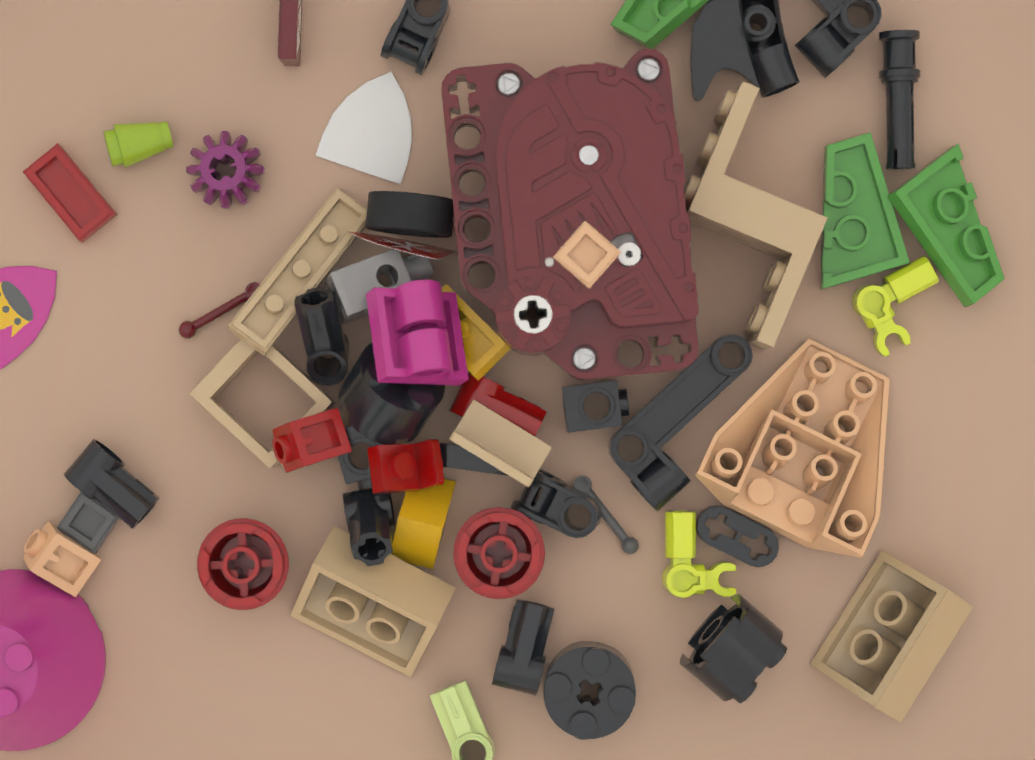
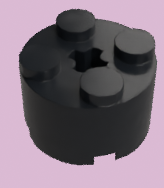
[338,343,445,445]
[680,594,787,704]
[544,641,636,740]

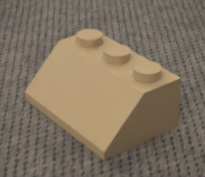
[290,526,456,677]
[810,550,973,723]

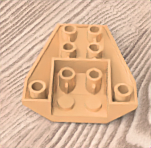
[695,339,890,558]

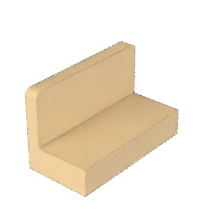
[449,399,552,488]

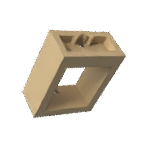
[189,339,335,469]

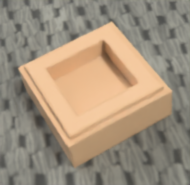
[553,221,621,289]

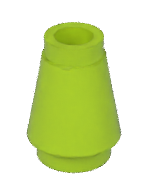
[103,121,173,168]

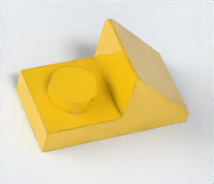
[441,284,511,381]

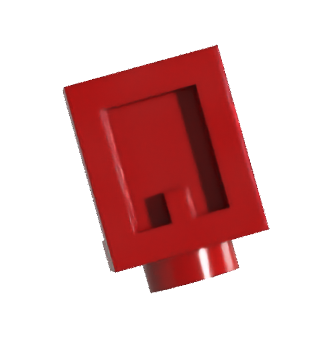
[272,407,352,473]
[367,439,444,494]

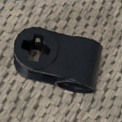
[380,0,450,76]
[511,469,602,538]

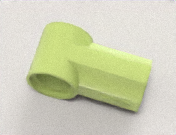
[429,680,495,760]

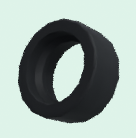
[365,191,454,238]

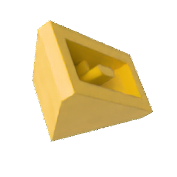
[390,478,456,569]

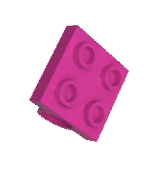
[366,280,469,386]

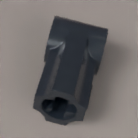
[294,287,349,386]
[64,439,160,529]
[343,488,395,566]
[492,599,554,696]

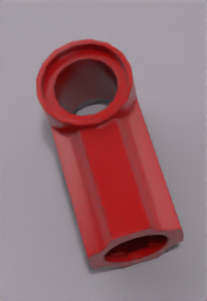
[449,371,547,436]

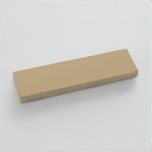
[227,187,367,357]

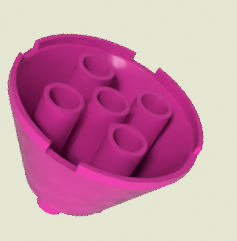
[0,569,106,751]

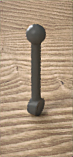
[574,476,639,555]

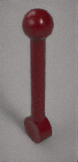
[179,282,260,339]

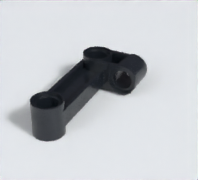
[794,0,882,78]
[608,334,753,512]

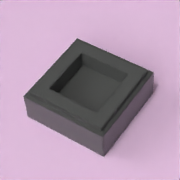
[57,492,120,553]

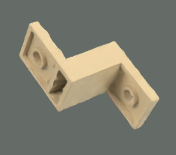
[684,81,827,350]

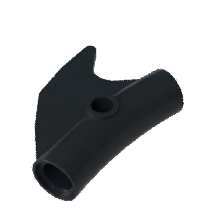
[690,0,800,101]

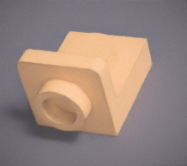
[23,521,101,597]

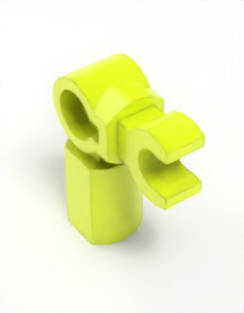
[852,256,939,357]
[662,511,736,598]

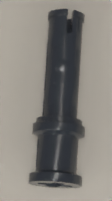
[879,30,920,170]

